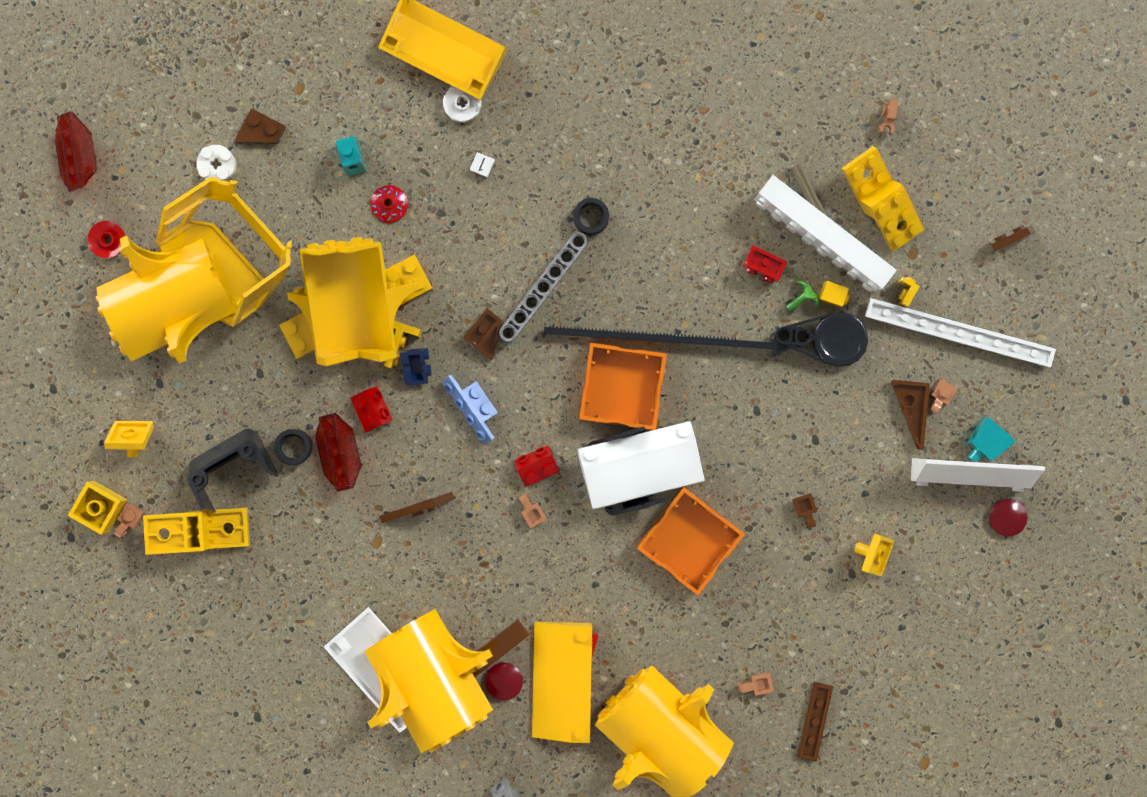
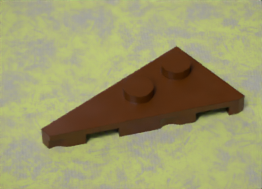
[891,380,930,450]
[379,492,454,523]

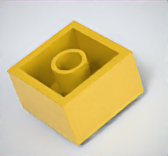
[68,481,128,535]

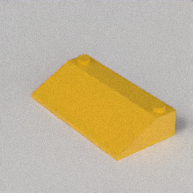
[378,0,509,100]
[532,622,592,743]

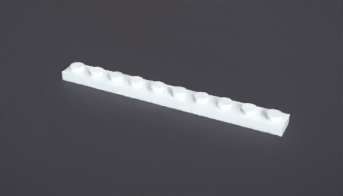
[864,298,1056,368]

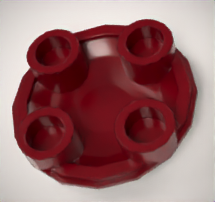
[989,499,1028,537]
[485,661,523,700]

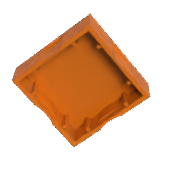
[579,343,667,430]
[636,487,745,595]

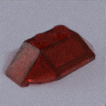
[55,111,97,192]
[315,413,362,492]

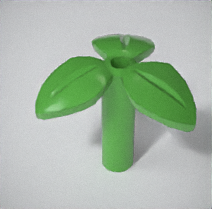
[787,280,819,312]

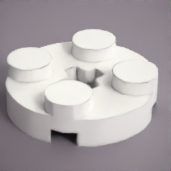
[443,86,482,123]
[197,145,237,181]

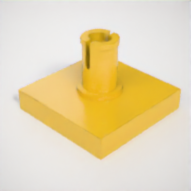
[104,421,154,458]
[854,533,894,577]

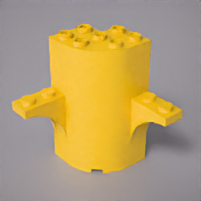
[96,236,237,364]
[287,237,421,366]
[364,609,493,753]
[595,666,734,797]

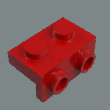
[742,245,787,284]
[350,386,392,433]
[514,445,560,487]

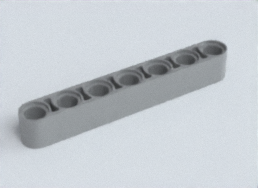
[500,232,587,342]

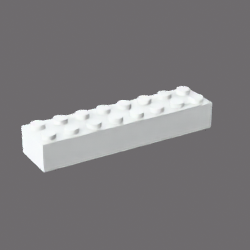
[754,175,897,292]

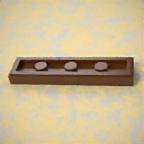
[797,681,833,762]

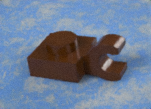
[792,493,817,528]

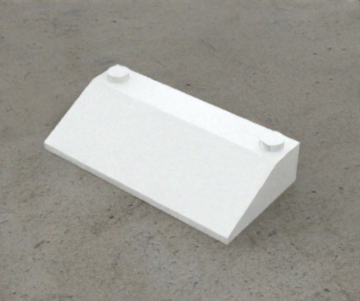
[578,421,705,510]
[911,458,1045,492]
[324,607,407,733]

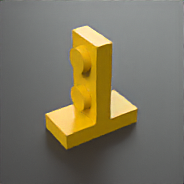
[384,320,422,369]

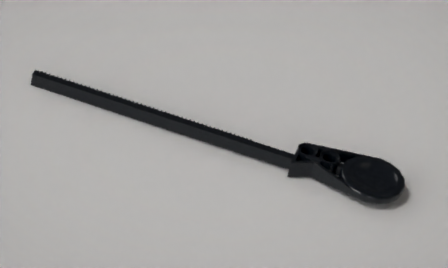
[544,312,868,367]

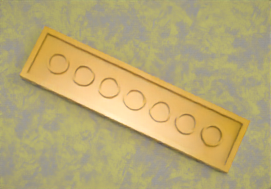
[279,254,433,359]

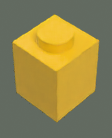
[818,281,850,308]

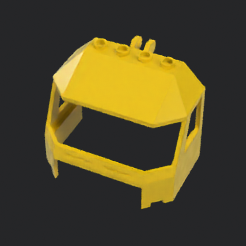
[156,177,292,327]

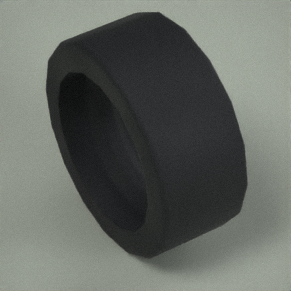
[573,198,609,236]
[274,429,312,465]

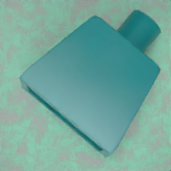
[336,136,367,177]
[967,417,1016,462]

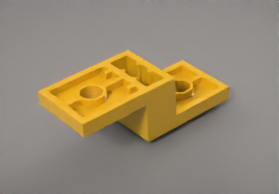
[842,146,925,252]
[143,507,250,555]

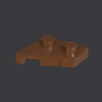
[234,108,286,144]
[991,225,1035,251]

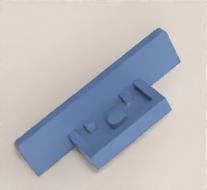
[442,375,498,444]

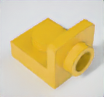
[898,276,920,308]

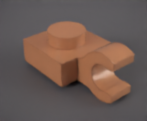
[879,99,898,135]
[928,379,958,414]
[519,493,547,528]
[114,503,145,538]
[738,672,774,696]

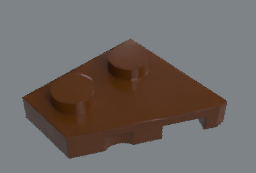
[463,308,502,361]

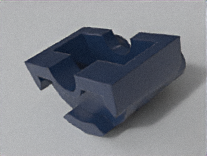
[400,348,432,386]

